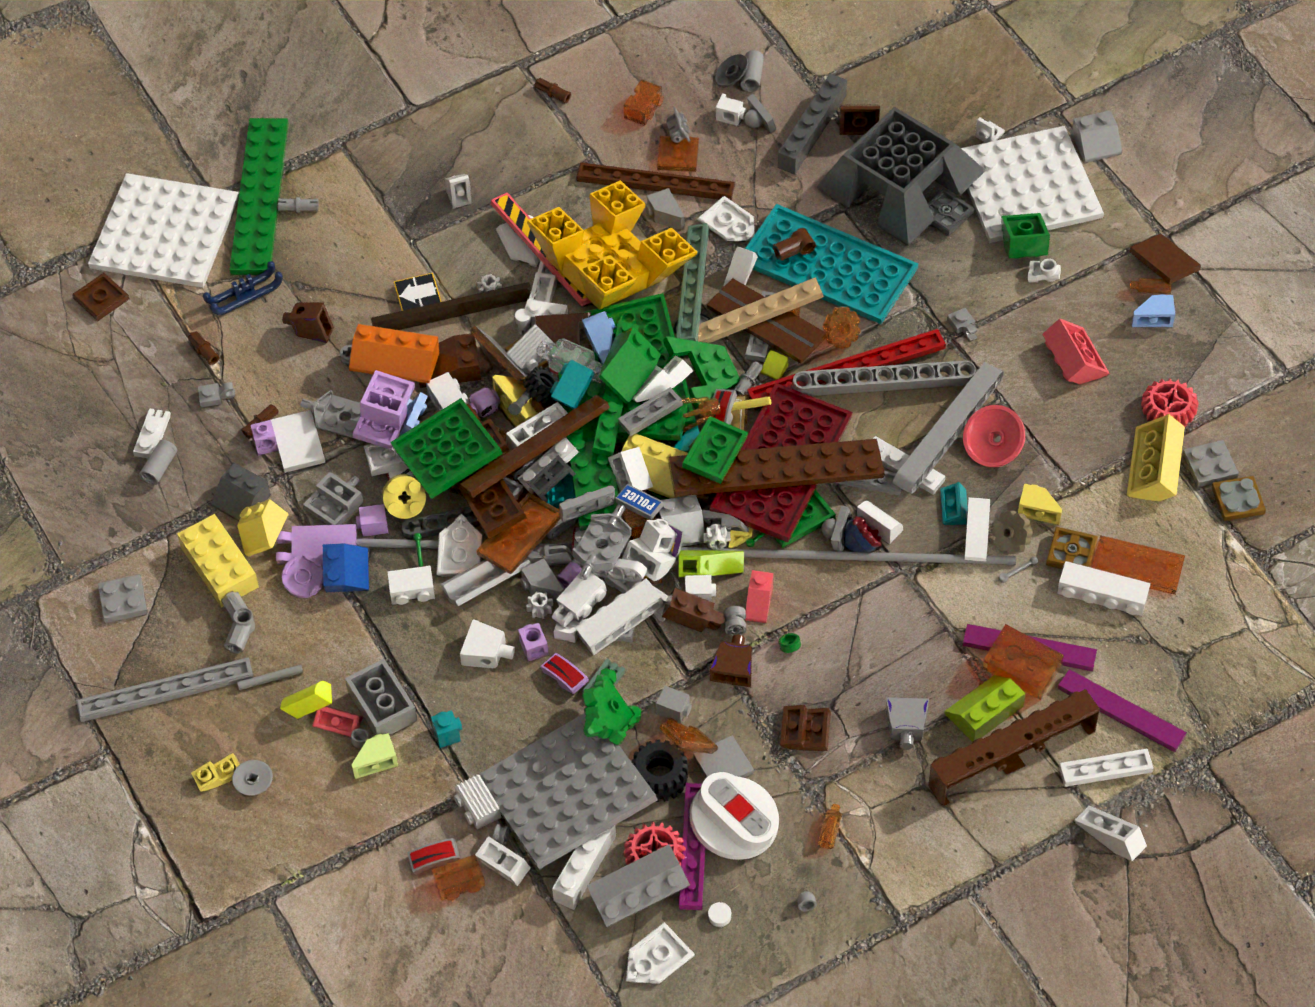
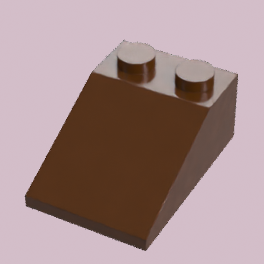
[419,333,481,388]

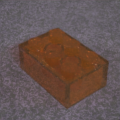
[983,624,1064,700]

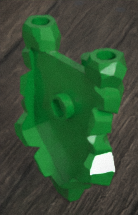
[582,668,642,745]

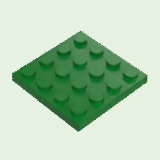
[390,398,503,499]

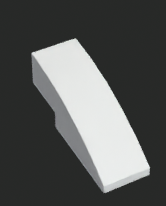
[632,356,693,402]
[965,497,990,561]

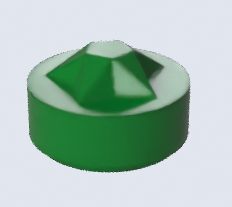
[778,633,801,653]

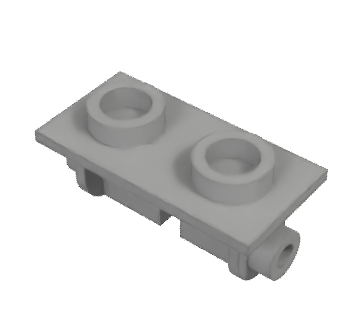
[666,107,690,143]

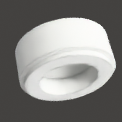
[708,902,731,927]

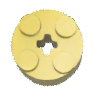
[382,474,426,519]

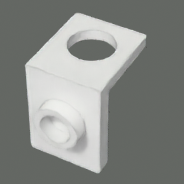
[975,117,1005,143]

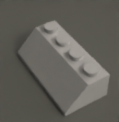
[587,844,690,927]

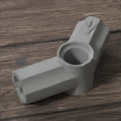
[222,591,255,654]

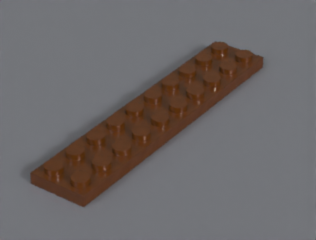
[668,439,885,497]

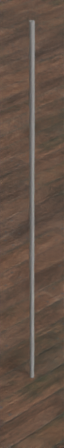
[357,538,1016,565]

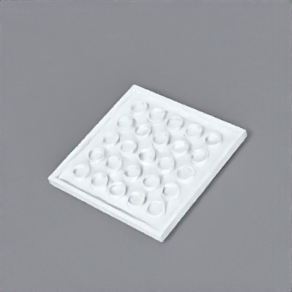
[961,126,1104,243]
[88,173,239,288]

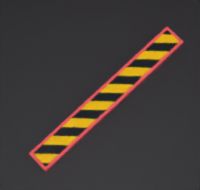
[491,192,591,307]

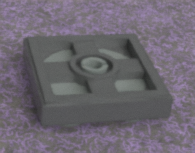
[927,188,974,236]

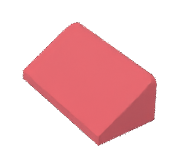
[313,706,363,737]

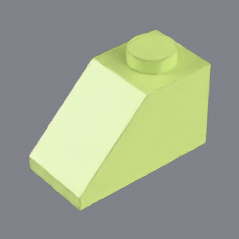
[352,733,398,779]

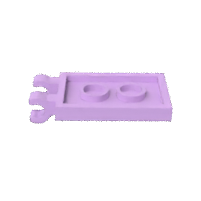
[276,524,357,567]

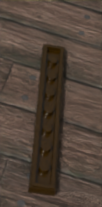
[371,282,531,330]

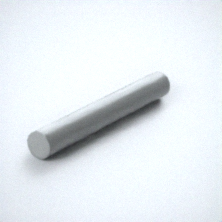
[237,665,303,690]

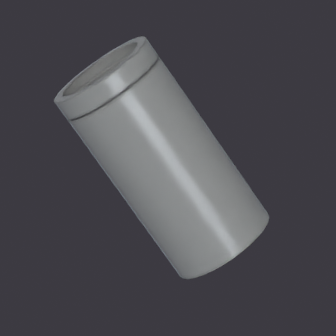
[741,50,764,92]
[139,440,178,485]

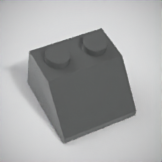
[211,463,271,521]

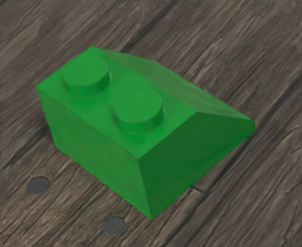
[1001,213,1050,259]

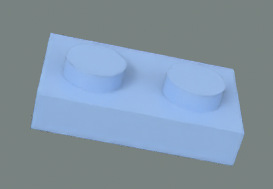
[399,392,428,436]

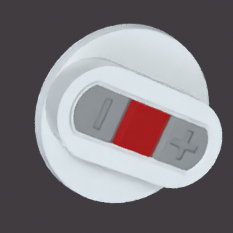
[689,772,779,860]

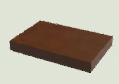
[1130,233,1201,284]

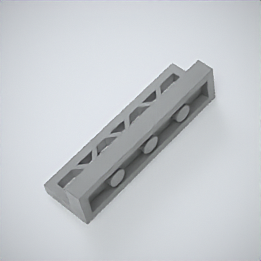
[441,558,531,606]

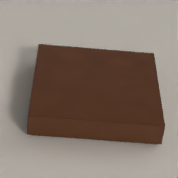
[72,273,129,321]

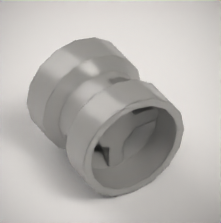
[724,606,746,636]

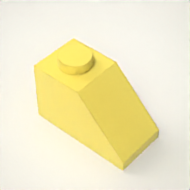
[1018,484,1062,525]

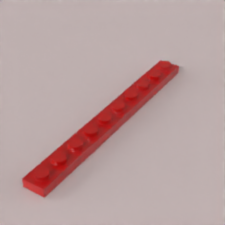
[747,329,946,409]

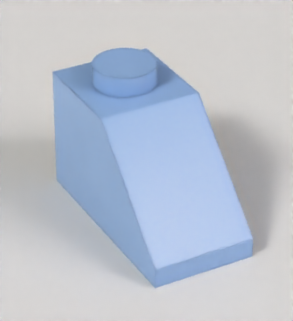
[1132,294,1175,327]

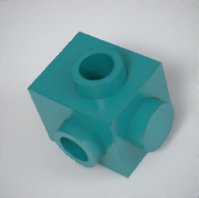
[431,710,463,748]

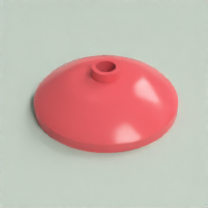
[963,405,1025,468]

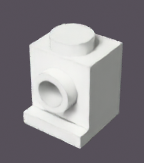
[716,93,747,126]

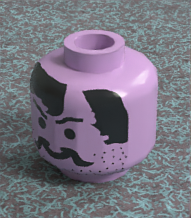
[469,388,500,418]

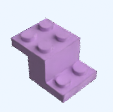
[353,370,415,450]

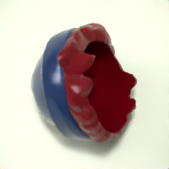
[844,516,882,552]

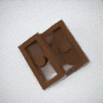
[780,705,831,751]

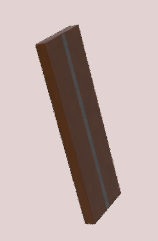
[707,278,827,364]

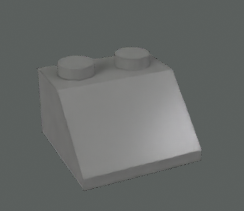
[1071,110,1122,163]
[653,495,705,547]

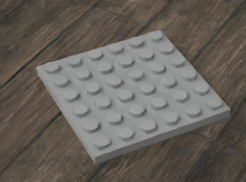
[479,713,657,869]

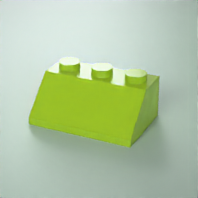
[944,675,1026,742]

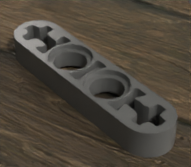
[402,506,480,540]

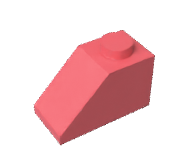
[745,570,773,623]

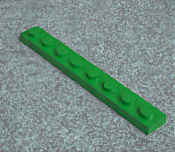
[591,320,639,457]

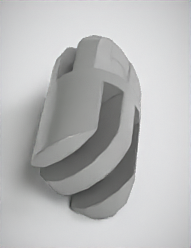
[526,543,572,566]

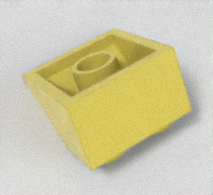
[237,499,288,557]

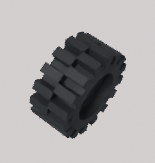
[523,367,559,406]

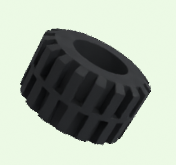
[631,739,688,802]

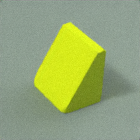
[761,350,788,380]

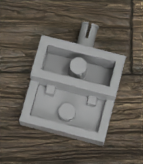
[303,472,363,525]

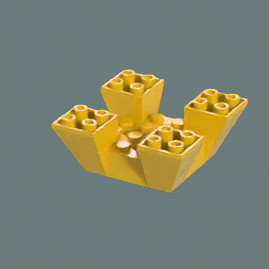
[527,180,698,310]

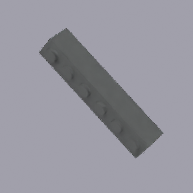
[778,74,847,174]

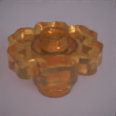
[823,306,860,349]

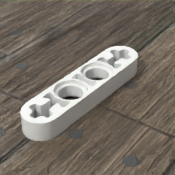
[572,558,647,582]

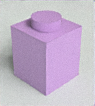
[356,504,388,537]

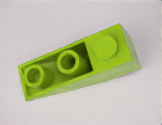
[679,550,744,577]

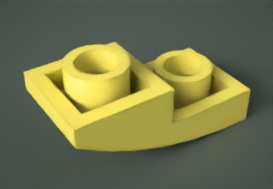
[191,753,240,792]

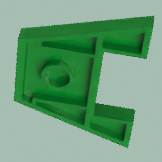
[663,336,740,410]

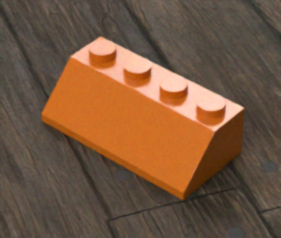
[349,324,439,383]

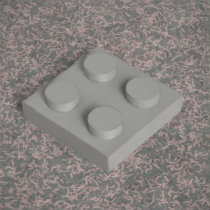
[1183,440,1239,487]
[98,574,148,623]

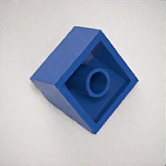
[322,543,369,593]

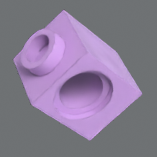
[251,420,278,456]
[518,623,549,662]

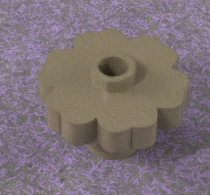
[992,511,1032,555]

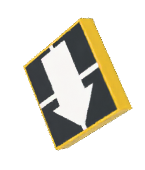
[394,273,441,311]

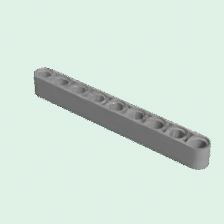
[791,360,976,396]
[893,362,1004,494]

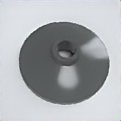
[715,54,748,87]

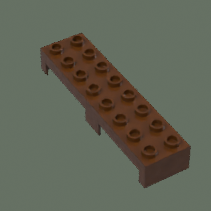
[928,689,1100,806]

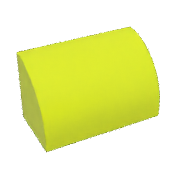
[280,681,332,719]

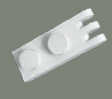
[133,408,171,459]

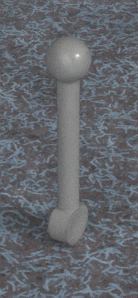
[999,557,1038,583]

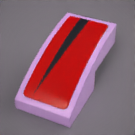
[540,653,589,694]

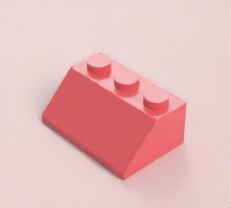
[1042,318,1110,385]

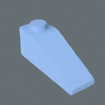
[582,311,616,367]

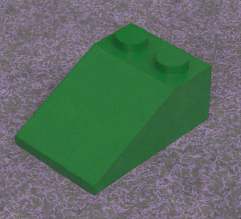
[598,327,661,404]

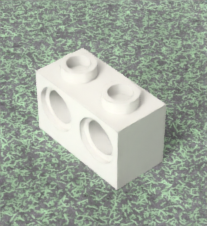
[475,836,531,886]

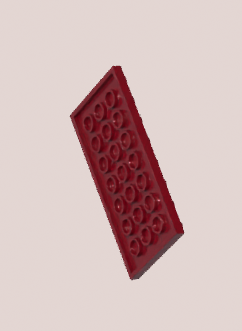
[710,383,853,542]

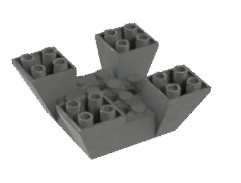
[817,107,985,245]

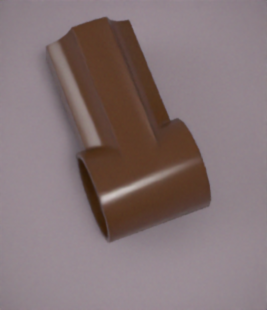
[773,228,816,261]

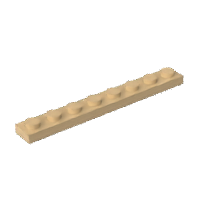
[674,277,824,343]

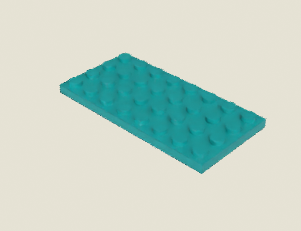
[745,204,918,324]

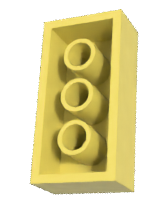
[177,514,259,608]

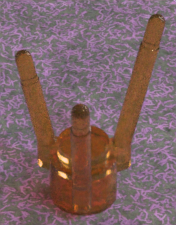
[682,396,721,433]

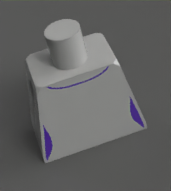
[886,697,929,750]

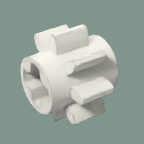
[477,274,502,293]
[703,524,731,550]
[526,591,553,619]

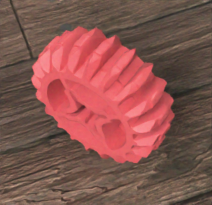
[1141,378,1199,427]
[624,822,685,866]

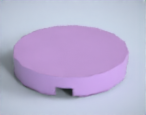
[282,555,323,598]

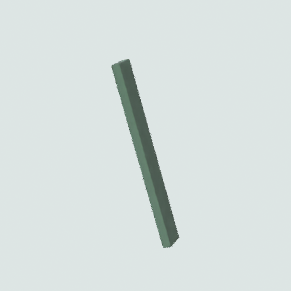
[676,223,709,341]

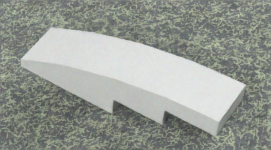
[529,260,558,303]

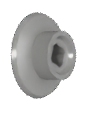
[232,760,273,796]

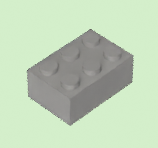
[345,659,418,735]

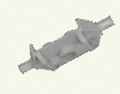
[300,390,360,440]
[572,504,631,580]

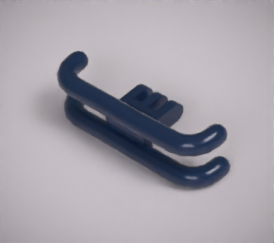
[203,261,283,315]

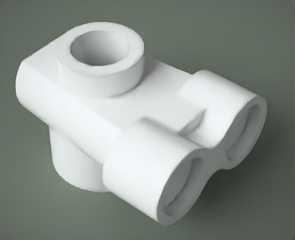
[1028,259,1061,283]

